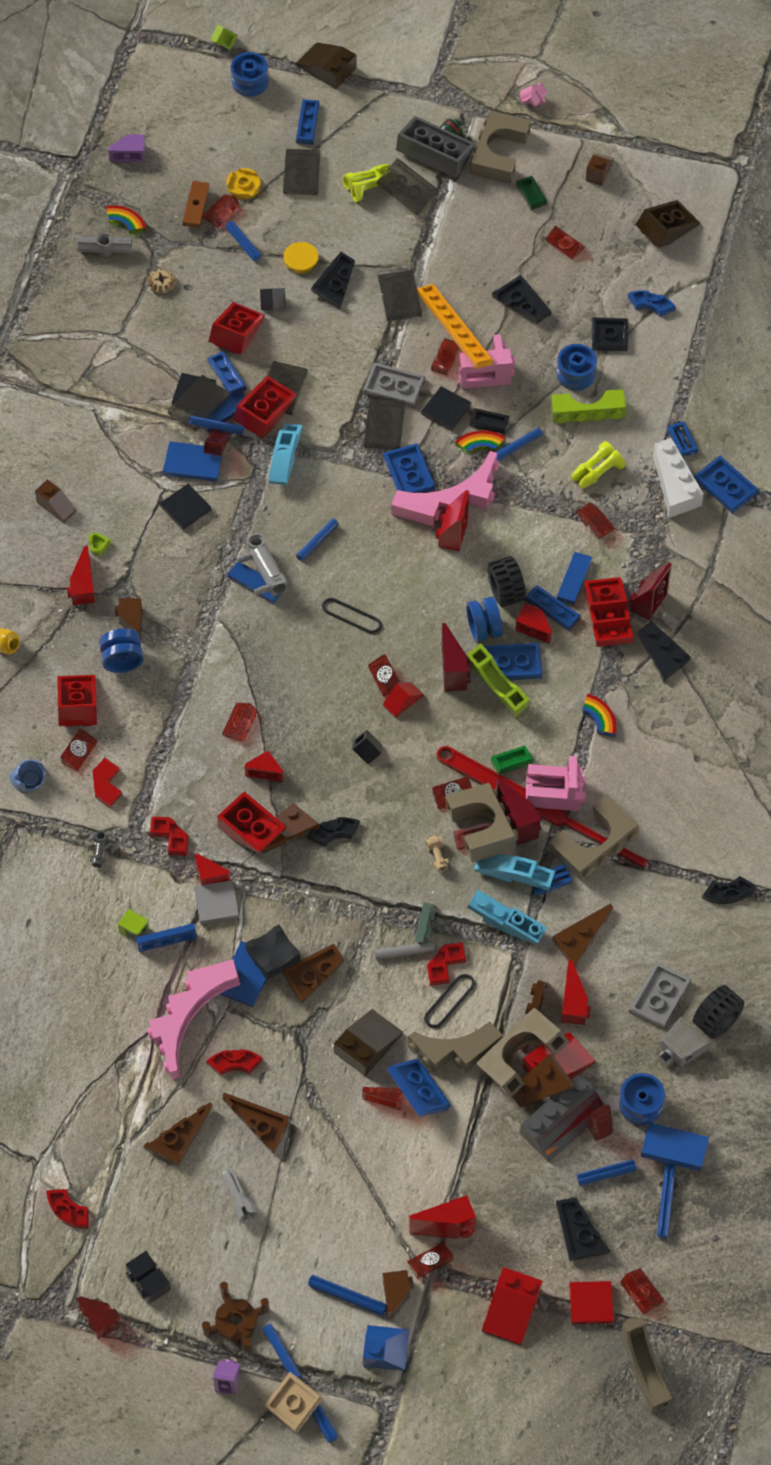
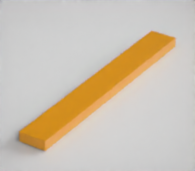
[417,284,493,369]

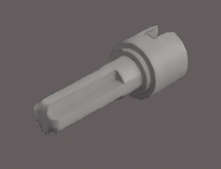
[222,1169,258,1224]

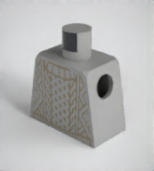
[658,1017,708,1067]

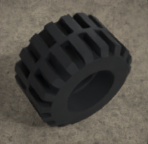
[487,556,526,607]
[693,985,745,1039]

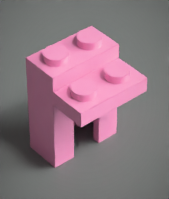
[459,334,515,389]
[526,756,586,811]

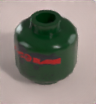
[440,118,463,137]

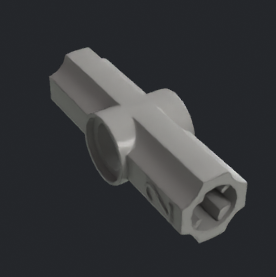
[78,233,132,257]

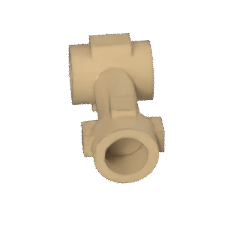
[425,836,449,872]

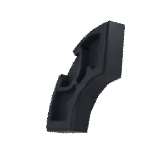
[308,817,360,847]
[702,876,757,904]

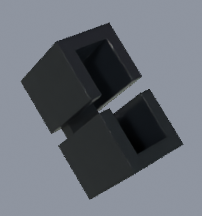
[125,1251,171,1304]

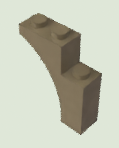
[408,1021,503,1072]
[620,1317,672,1413]

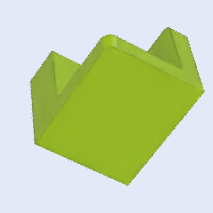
[210,25,238,50]
[118,909,149,936]

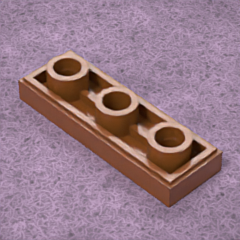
[182,181,210,228]

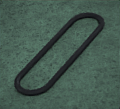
[322,598,381,633]
[424,974,475,1028]

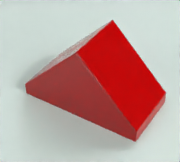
[383,682,424,718]
[244,750,283,783]
[195,853,231,885]

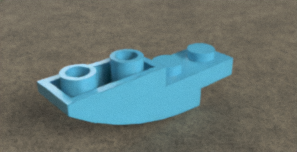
[269,423,303,485]
[474,854,555,891]
[467,890,547,944]

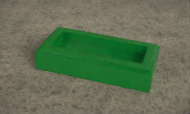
[490,745,534,775]

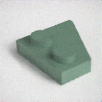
[415,902,435,943]

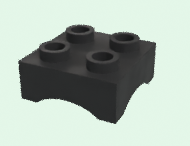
[245,924,301,980]

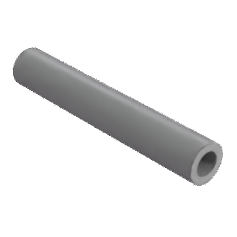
[374,942,435,960]

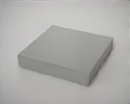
[194,880,239,924]

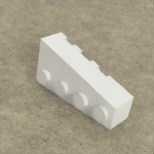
[653,438,703,518]

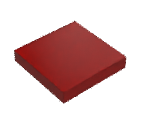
[569,1281,614,1324]

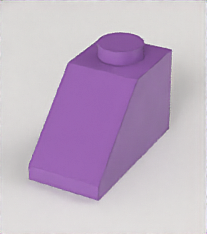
[108,134,146,162]
[213,1359,240,1395]

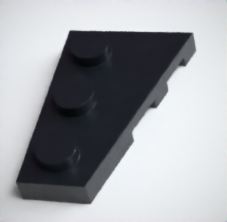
[311,251,355,309]
[492,275,552,324]
[637,621,691,682]
[556,1197,610,1261]

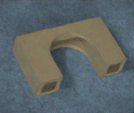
[469,110,531,184]
[445,783,518,863]
[549,795,639,881]
[476,1008,569,1098]

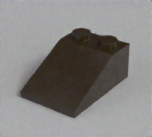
[296,42,357,89]
[636,200,700,248]
[334,1009,403,1076]

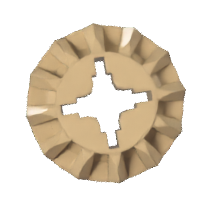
[148,269,176,294]

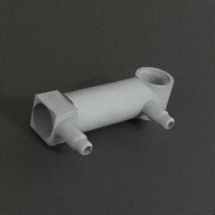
[237,533,287,597]

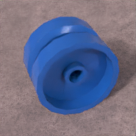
[230,52,269,97]
[557,344,597,391]
[466,596,503,643]
[99,628,144,673]
[619,1073,665,1125]

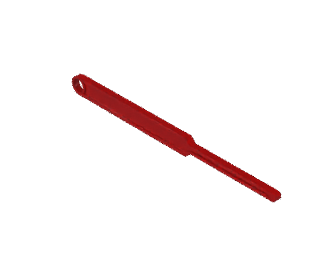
[437,746,647,868]

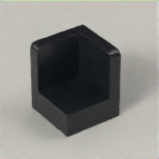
[260,288,286,310]
[352,730,382,764]

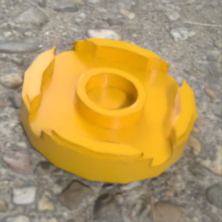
[226,168,261,199]
[283,242,319,274]

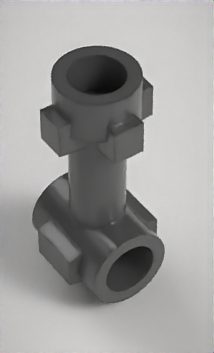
[90,830,109,868]

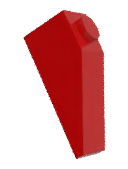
[67,545,95,605]
[561,960,591,1025]

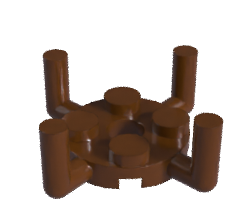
[202,1282,270,1353]

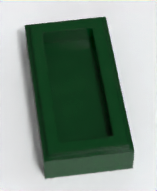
[516,176,547,210]

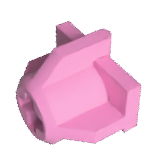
[520,83,547,107]

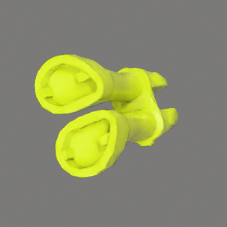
[342,164,396,203]
[571,441,626,489]

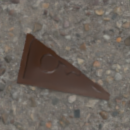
[552,903,613,968]
[521,980,549,1050]
[222,1092,290,1154]
[144,1102,213,1166]

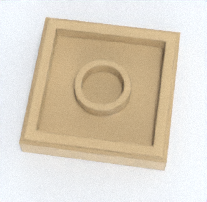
[264,1372,323,1433]

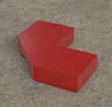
[92,757,122,808]
[150,816,189,856]
[427,942,466,986]

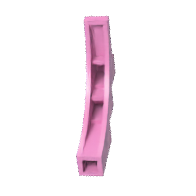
[391,451,499,527]
[147,959,240,1080]

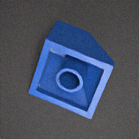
[363,1325,409,1371]

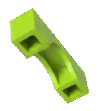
[550,389,626,423]
[466,643,530,717]

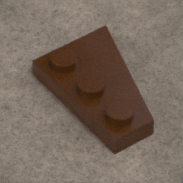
[262,803,320,853]
[282,944,344,1004]
[512,1054,575,1108]

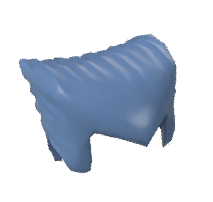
[9,759,47,791]

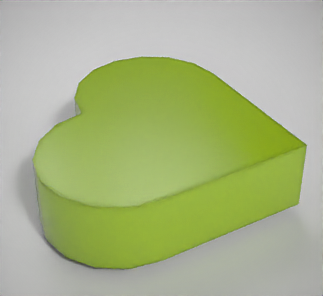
[88,532,111,556]

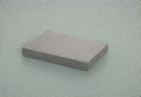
[363,362,425,408]
[629,962,692,1029]

